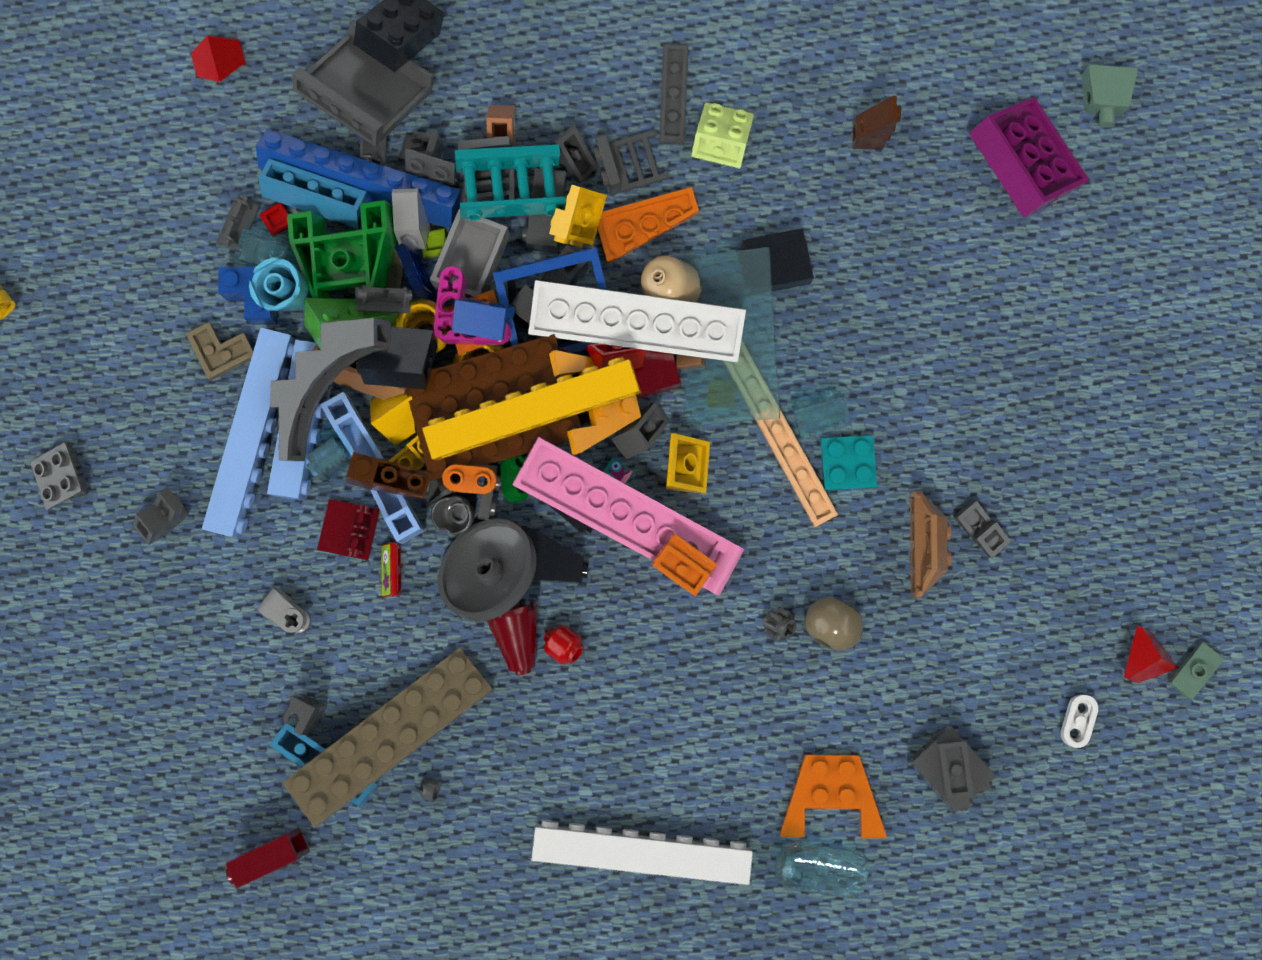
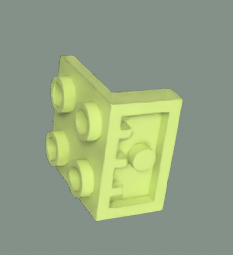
[691,103,754,168]

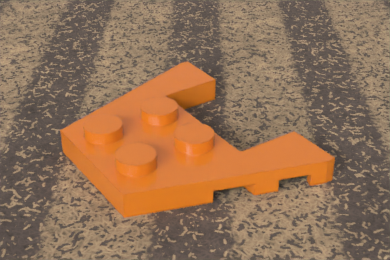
[780,754,886,838]

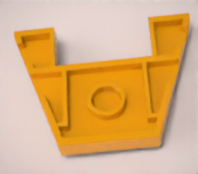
[549,350,641,455]

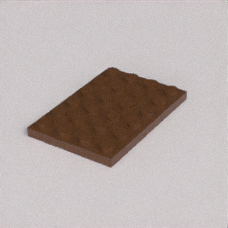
[406,334,582,481]

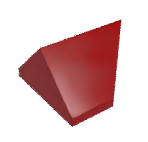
[191,36,246,82]
[1124,626,1178,683]

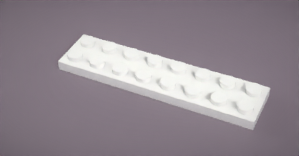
[528,280,746,362]

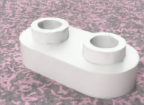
[1061,695,1098,748]

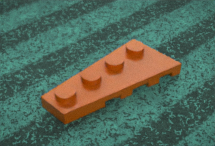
[597,187,699,265]

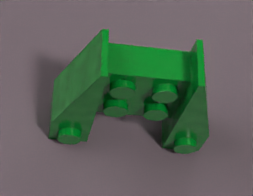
[287,200,397,299]

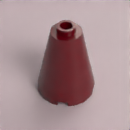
[486,599,537,675]

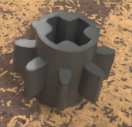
[763,607,796,642]

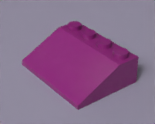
[969,97,1090,218]

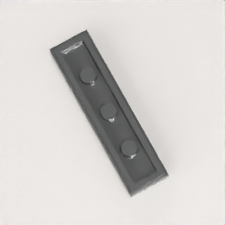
[659,44,688,144]

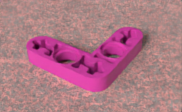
[434,266,512,345]

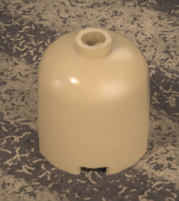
[641,256,702,302]

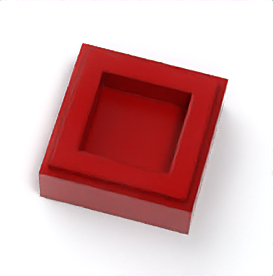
[259,203,289,238]

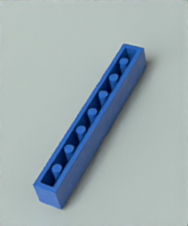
[256,129,461,229]

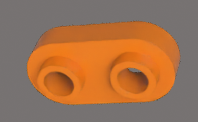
[442,463,497,494]

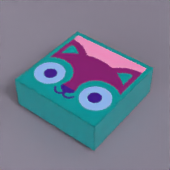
[603,458,635,485]

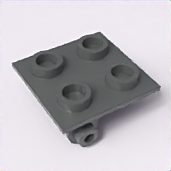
[405,148,460,189]
[30,442,89,510]

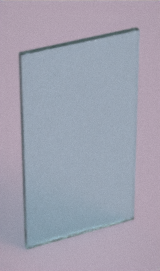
[678,247,780,427]

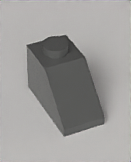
[611,402,669,459]

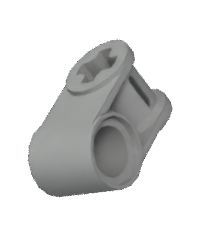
[257,587,311,633]

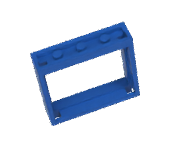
[493,247,607,355]

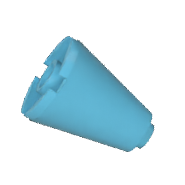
[249,257,312,311]

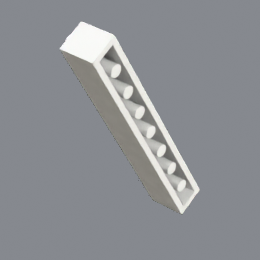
[532,820,752,885]

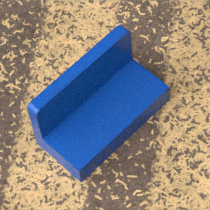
[452,298,515,341]

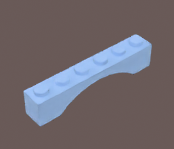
[320,392,425,544]

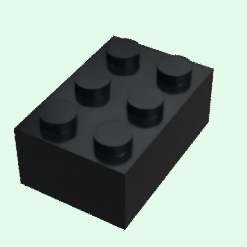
[353,0,444,72]

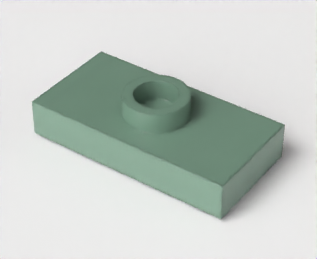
[1168,642,1224,700]

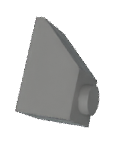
[392,188,431,250]

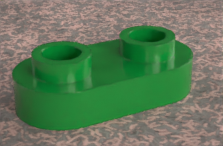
[500,455,529,503]

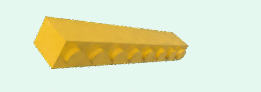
[422,357,641,460]

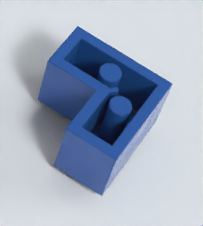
[218,267,278,325]

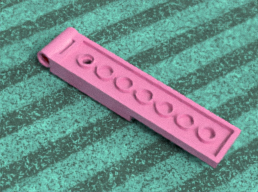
[512,437,745,596]

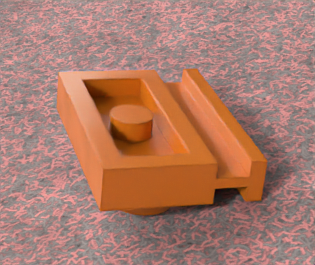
[650,533,718,596]

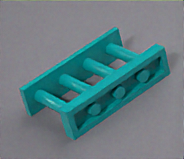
[455,144,566,221]

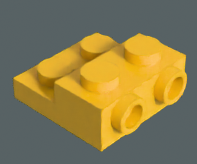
[549,185,607,248]

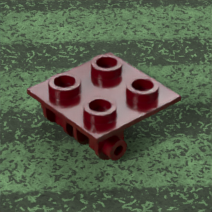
[317,499,380,561]

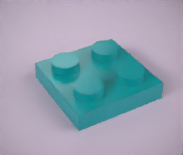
[820,435,877,491]

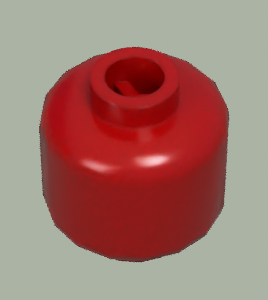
[543,625,584,665]

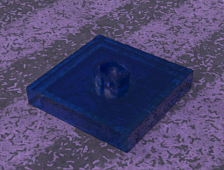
[394,243,437,302]

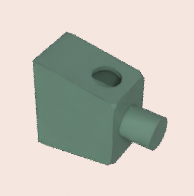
[1081,64,1138,128]

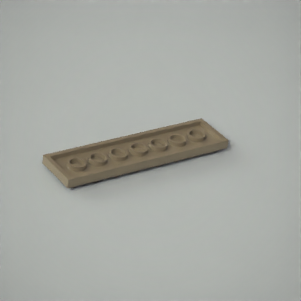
[282,648,492,828]

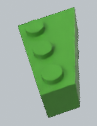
[304,298,399,350]

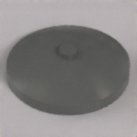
[438,519,536,621]

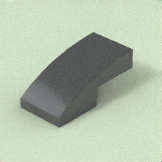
[953,499,1011,559]

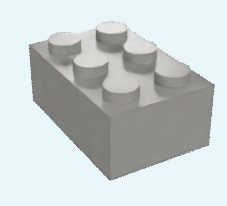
[430,209,510,299]

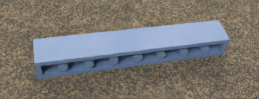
[202,327,296,539]

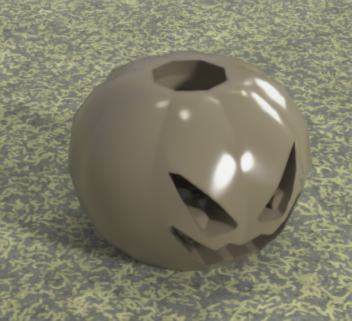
[804,596,863,651]

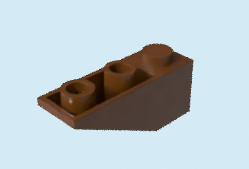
[852,96,901,149]
[346,452,432,499]

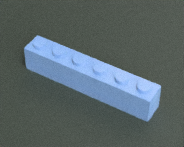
[267,340,329,501]

